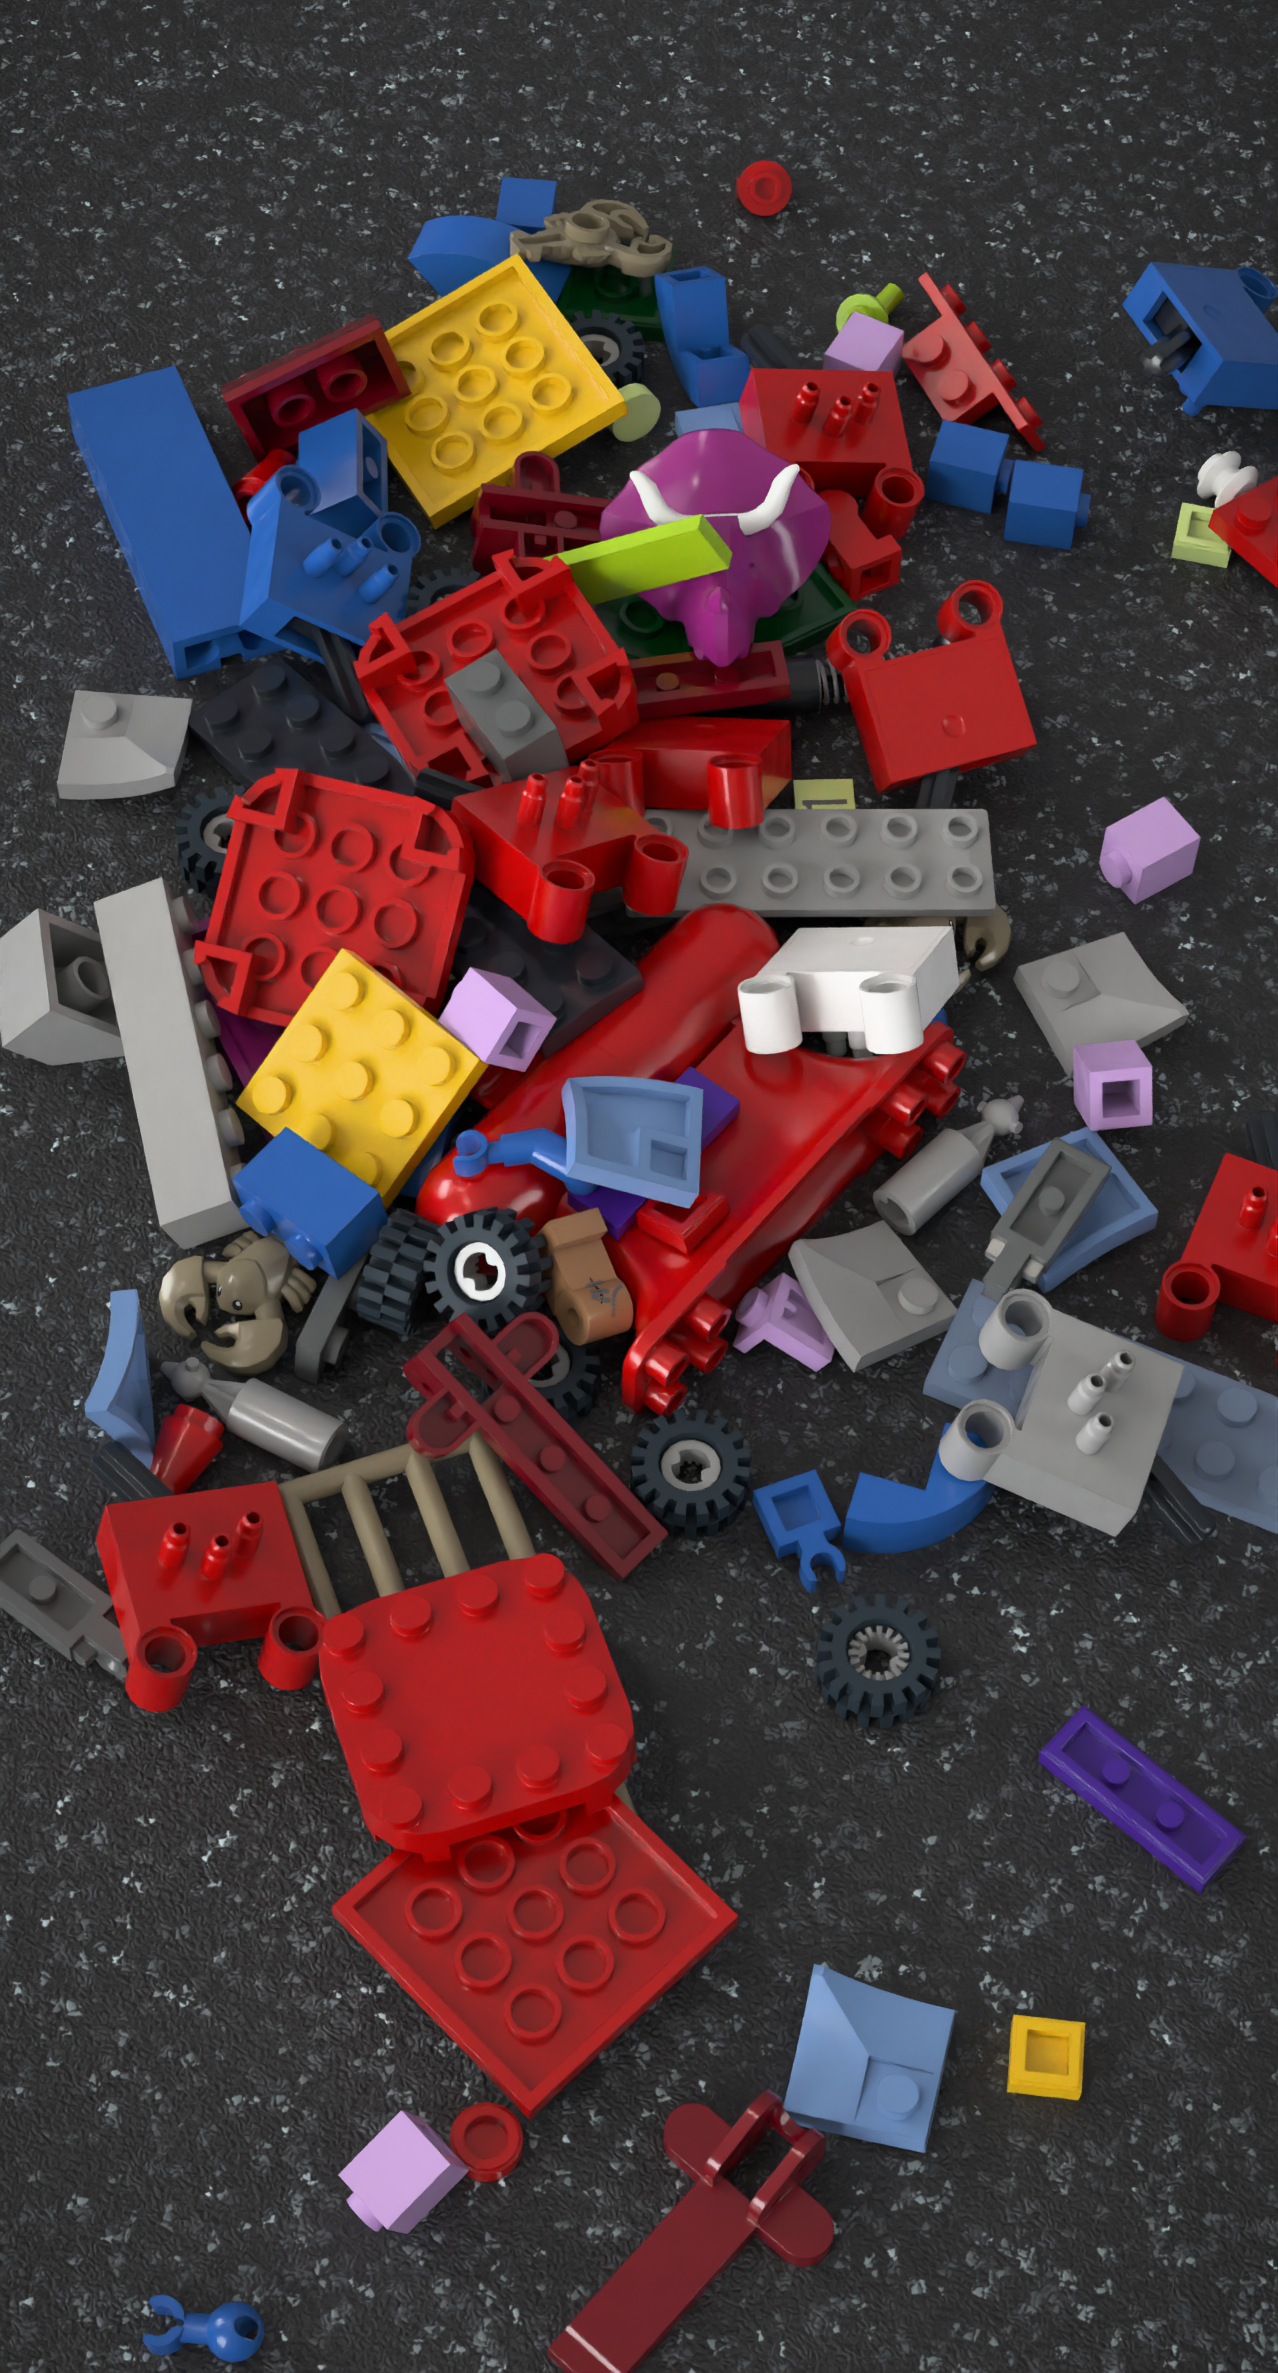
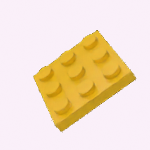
[235,948,489,1210]

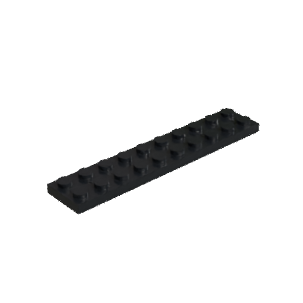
[188,655,644,1060]

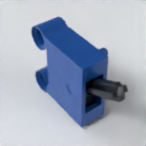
[1122,262,1278,416]

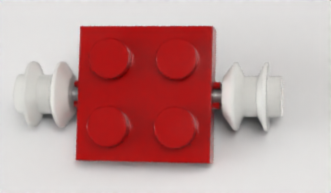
[1197,451,1278,588]

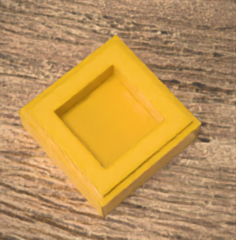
[1007,2015,1085,2100]

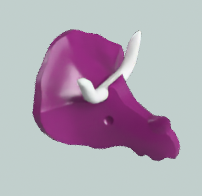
[599,428,831,667]

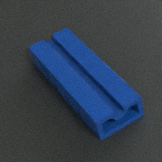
[67,366,288,681]

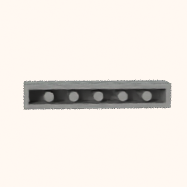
[93,877,250,1250]

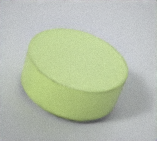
[607,383,661,442]

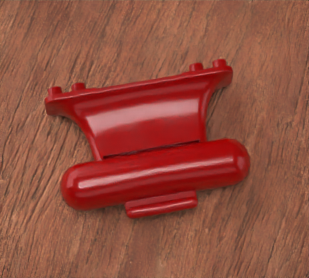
[415,903,967,1419]

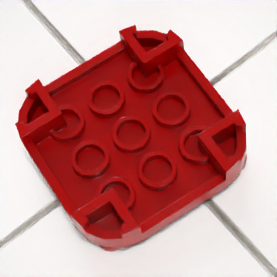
[353,549,639,789]
[194,768,475,1027]
[319,1553,637,1863]

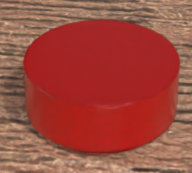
[450,2102,523,2182]

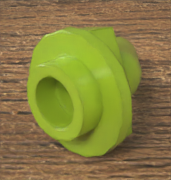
[836,283,905,332]

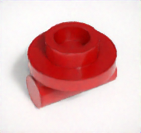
[736,160,792,216]

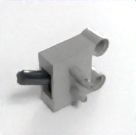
[938,1289,1217,1549]

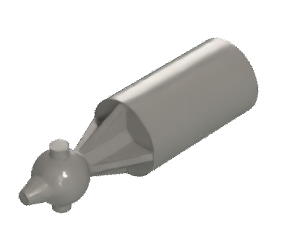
[873,1095,1024,1236]
[160,1357,348,1473]

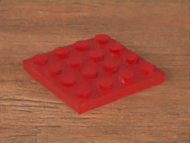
[332,1793,738,2120]

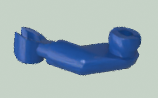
[453,1128,598,1196]

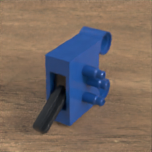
[239,465,421,726]

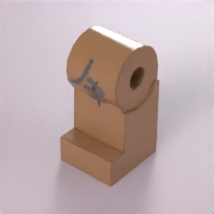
[534,1207,633,1346]

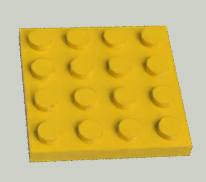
[365,253,629,529]

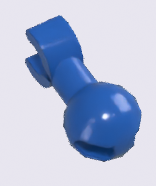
[142,2295,264,2363]

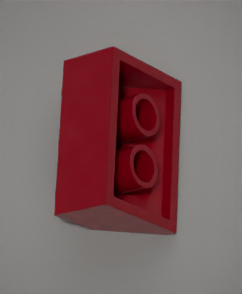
[221,313,412,464]

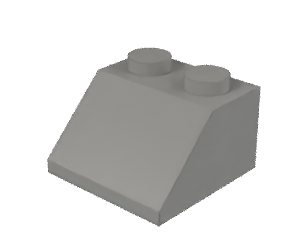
[0,908,125,1066]

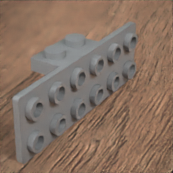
[626,809,996,917]

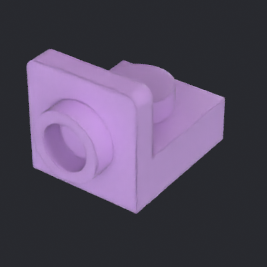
[733,1273,835,1372]

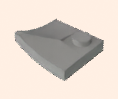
[57,690,194,800]
[1013,932,1189,1079]
[788,1220,958,1372]

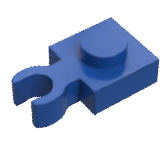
[752,1469,846,1593]

